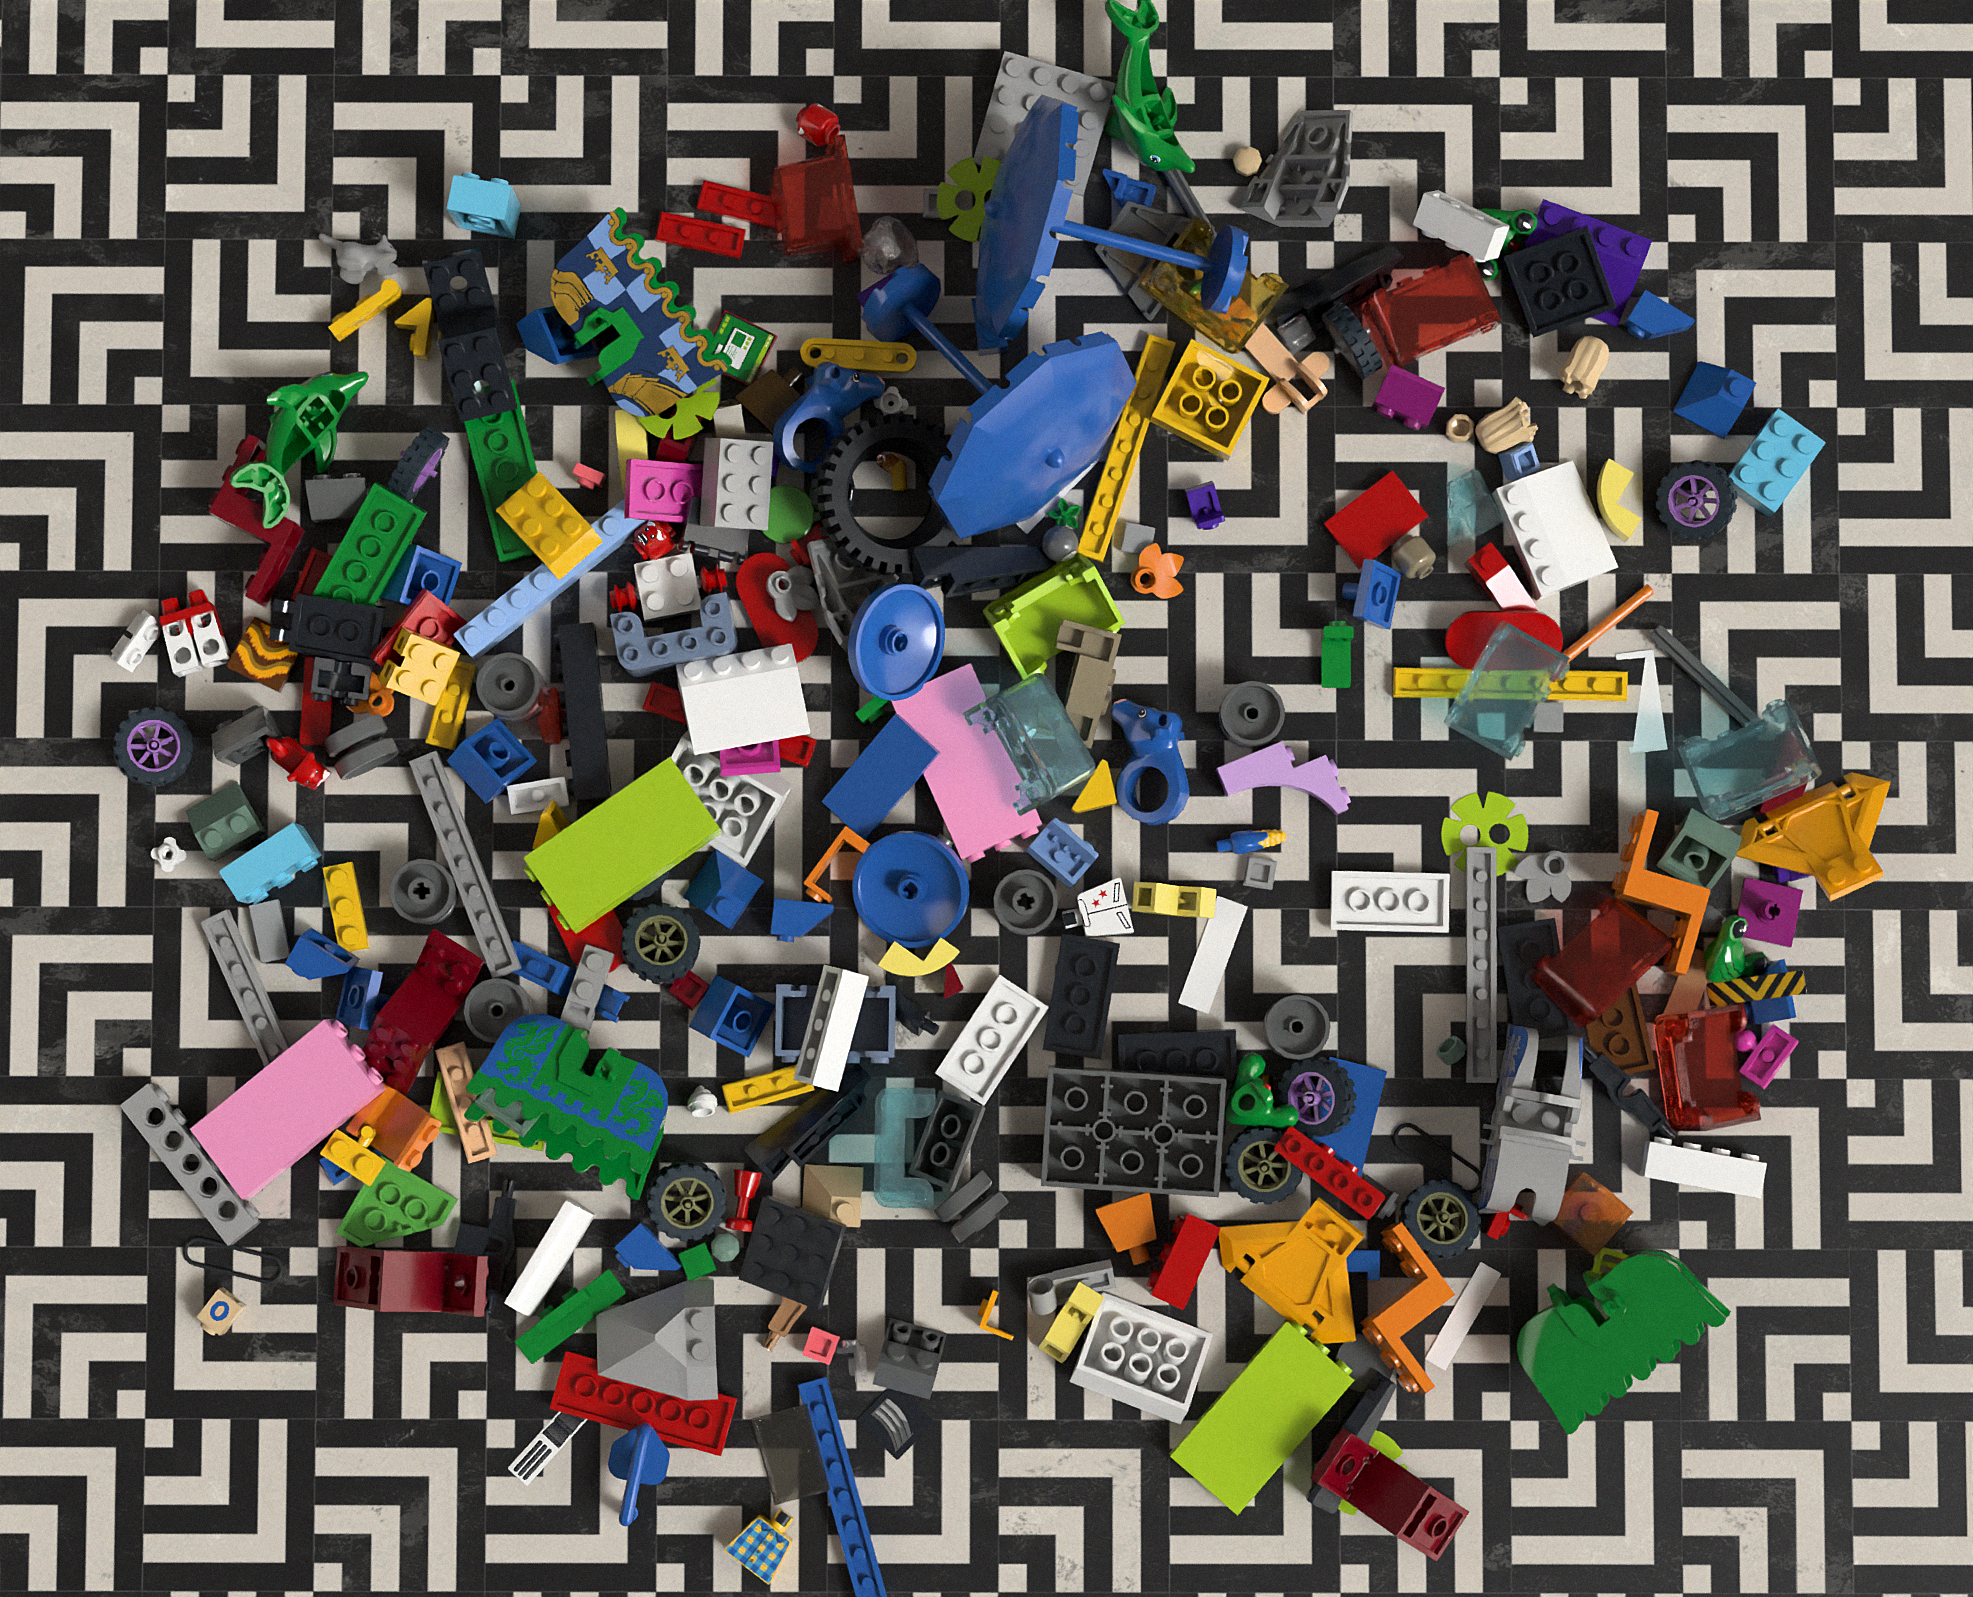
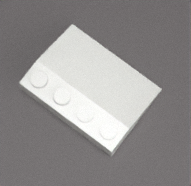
[1492,460,1618,601]
[676,643,810,755]
[671,731,793,866]
[1070,1292,1213,1424]

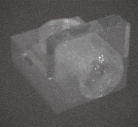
[836,1339,868,1383]

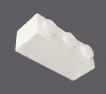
[1413,190,1510,262]

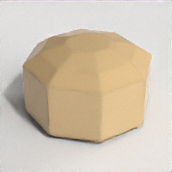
[1232,146,1262,177]
[1446,414,1474,443]

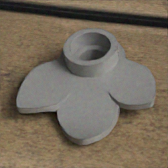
[766,566,819,622]
[1515,851,1571,903]

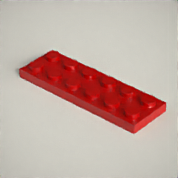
[550,1351,737,1456]

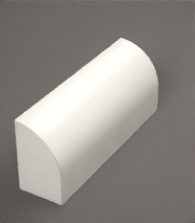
[504,1199,596,1317]

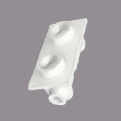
[110,610,163,672]

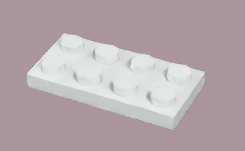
[1330,871,1450,933]
[935,975,1049,1105]

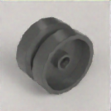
[476,652,547,723]
[1218,681,1285,749]
[323,714,399,781]
[389,859,459,925]
[993,869,1058,936]
[464,978,533,1043]
[1263,994,1331,1060]
[934,1170,1009,1243]

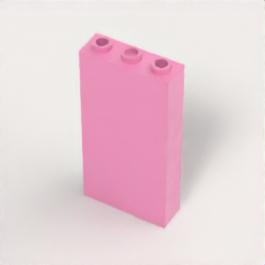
[891,663,1042,863]
[190,1019,386,1200]

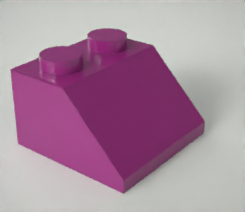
[1372,365,1445,430]

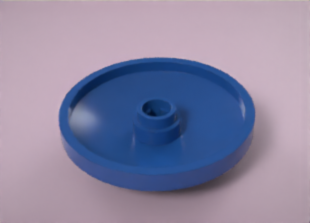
[848,582,945,701]
[852,831,969,948]

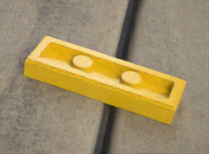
[425,661,478,751]
[722,1065,815,1114]

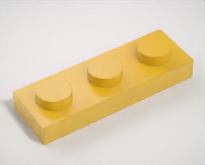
[323,862,370,952]

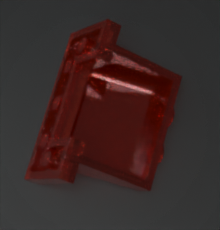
[770,134,863,263]

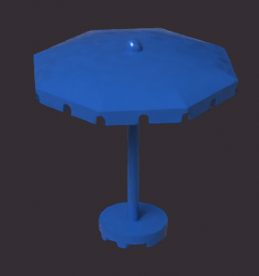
[976,94,1249,341]
[862,263,1137,539]

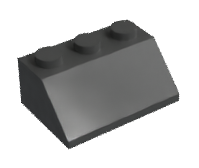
[908,1090,986,1192]

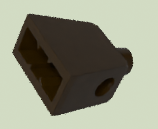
[735,366,806,436]

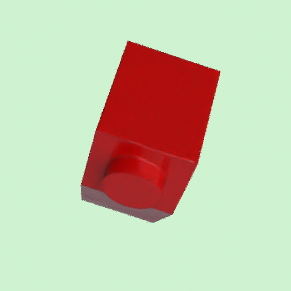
[1464,542,1538,611]

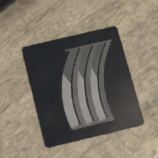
[857,1388,933,1460]

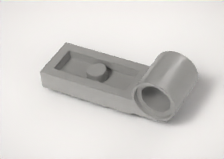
[560,944,615,1031]
[1027,1259,1116,1315]

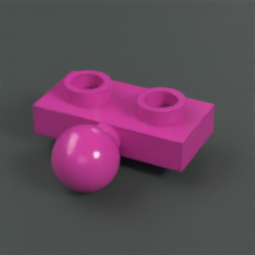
[1733,1024,1799,1090]

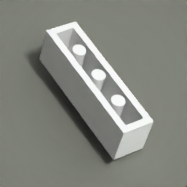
[793,965,869,1092]
[1639,1137,1767,1198]

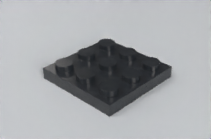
[1504,225,1617,338]
[739,1195,847,1310]

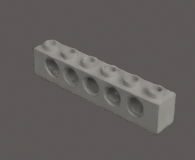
[120,1084,261,1246]

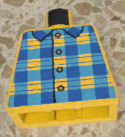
[724,1508,794,1585]

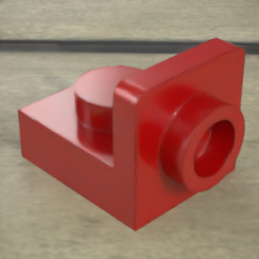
[789,524,829,568]
[1483,1203,1528,1240]

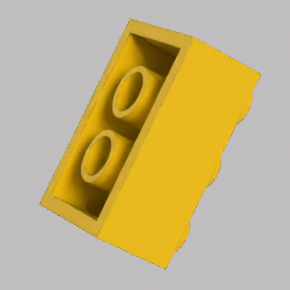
[496,471,603,580]

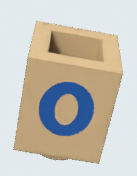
[196,1287,247,1336]

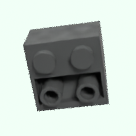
[305,473,372,524]
[873,1318,947,1400]

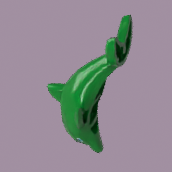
[1103,0,1195,173]
[229,371,369,529]

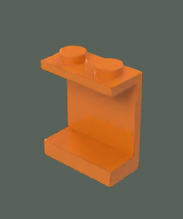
[804,826,870,903]
[346,1082,443,1172]

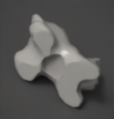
[319,233,399,284]

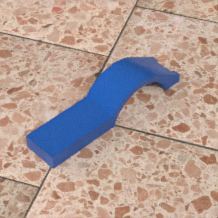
[512,940,630,1023]

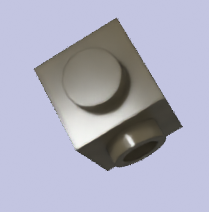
[709,398,746,439]

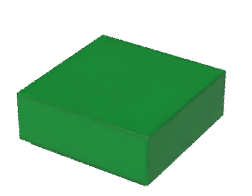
[678,1242,717,1281]

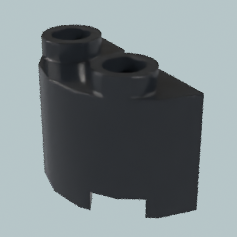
[310,657,372,707]

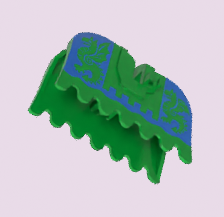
[464,1014,668,1200]

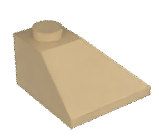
[802,1164,864,1227]

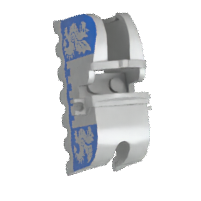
[1477,1023,1586,1226]

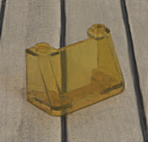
[1145,215,1289,354]

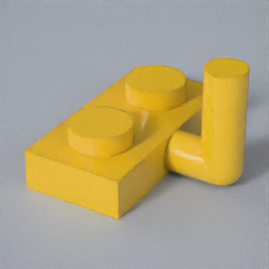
[320,1126,387,1186]

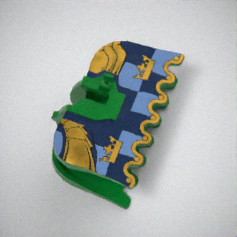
[550,207,732,417]

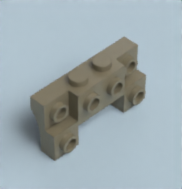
[1034,619,1122,748]

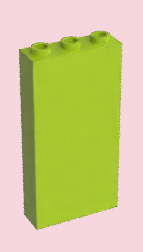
[523,757,723,934]
[1169,1319,1354,1516]

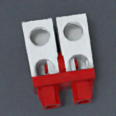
[159,589,232,677]

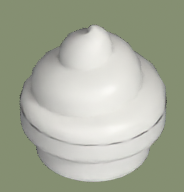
[688,1085,717,1117]

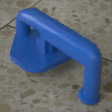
[608,1422,670,1526]

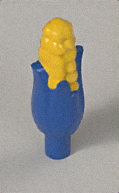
[1216,829,1286,854]

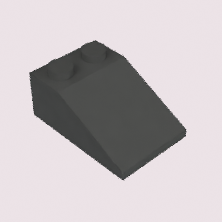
[211,705,284,767]

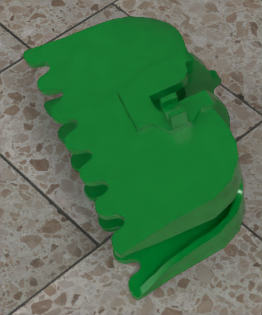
[1517,1249,1731,1434]

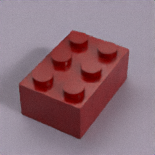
[1146,1212,1221,1310]

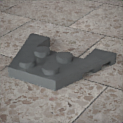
[1095,201,1215,322]

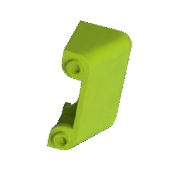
[983,553,1126,683]

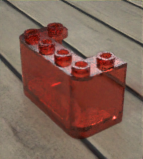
[1362,254,1501,370]

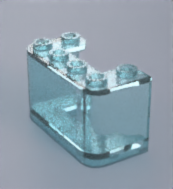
[1444,620,1570,761]
[962,673,1095,817]
[1678,699,1822,821]
[874,1088,936,1208]

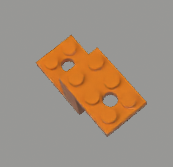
[1612,809,1711,976]
[1360,1222,1455,1394]

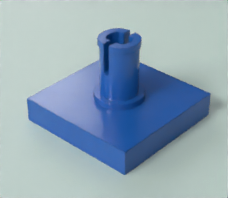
[1342,559,1402,630]
[335,966,392,1031]

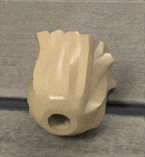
[1557,336,1609,399]
[1475,397,1538,454]

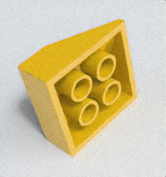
[1150,339,1270,461]

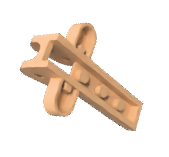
[1218,297,1330,415]

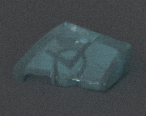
[1447,469,1504,547]

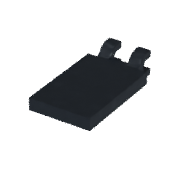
[269,592,385,666]

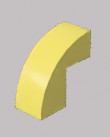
[615,410,649,493]
[1597,459,1641,542]
[1132,882,1216,919]
[878,937,960,977]
[1038,1282,1105,1364]

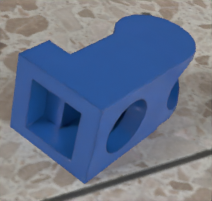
[1346,1249,1380,1281]

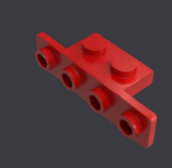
[1274,1126,1385,1219]

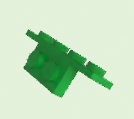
[514,1269,626,1364]

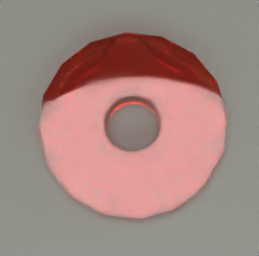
[538,687,564,745]

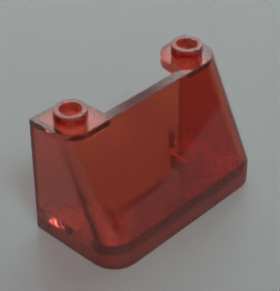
[1532,896,1675,1028]
[1654,1003,1761,1131]

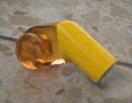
[876,452,907,491]

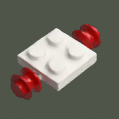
[609,553,728,622]

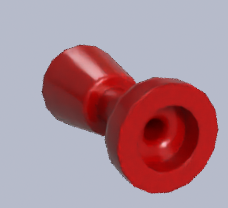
[725,1169,762,1232]

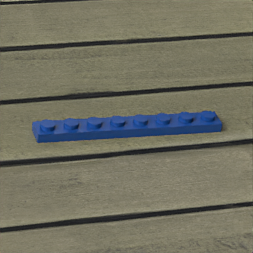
[798,1376,887,1597]

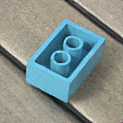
[447,172,521,239]
[1727,408,1826,518]
[219,822,322,905]

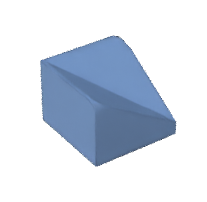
[1498,442,1541,481]

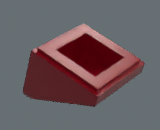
[943,963,964,999]

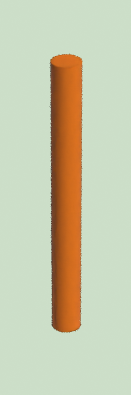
[1557,584,1654,666]

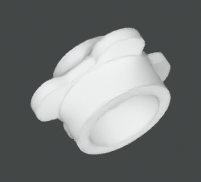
[874,386,909,415]
[151,837,187,872]

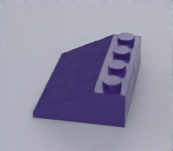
[1508,199,1653,328]

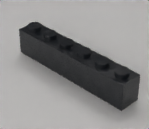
[554,622,612,802]

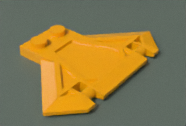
[1736,772,1890,901]
[1218,1197,1365,1344]

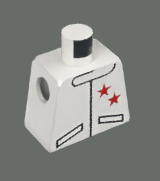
[1062,877,1134,937]

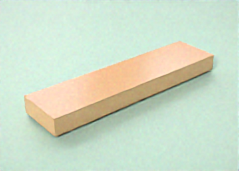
[435,1042,498,1164]

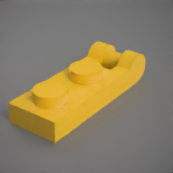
[328,279,402,342]

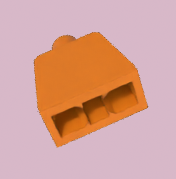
[1095,1193,1157,1265]

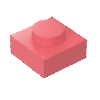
[572,462,606,490]
[802,1326,840,1365]

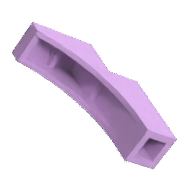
[1215,741,1351,815]

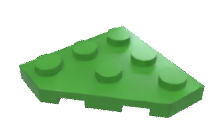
[336,1155,459,1247]

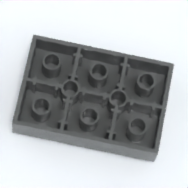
[1041,1065,1226,1197]

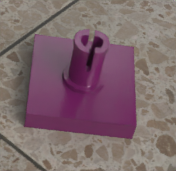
[1736,878,1803,948]

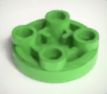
[761,485,815,544]

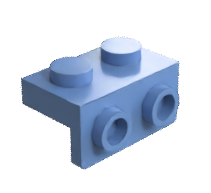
[1026,817,1099,889]

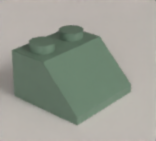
[186,782,266,862]
[1656,808,1743,889]

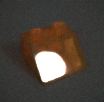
[1552,1172,1634,1256]

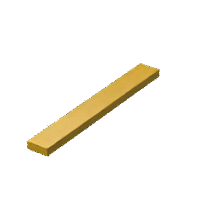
[1076,334,1176,563]
[1393,667,1628,702]

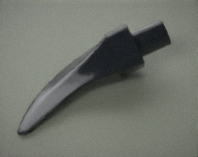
[885,972,940,1037]

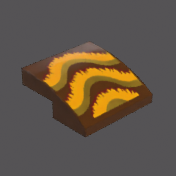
[226,617,303,693]

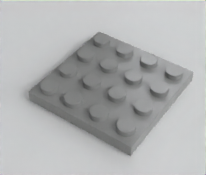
[974,51,1116,196]

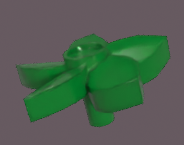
[1047,498,1082,529]

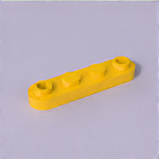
[800,338,917,374]

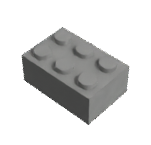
[700,438,773,530]

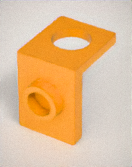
[977,1289,1014,1340]

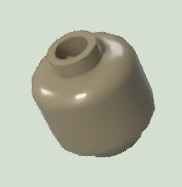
[1392,535,1436,579]

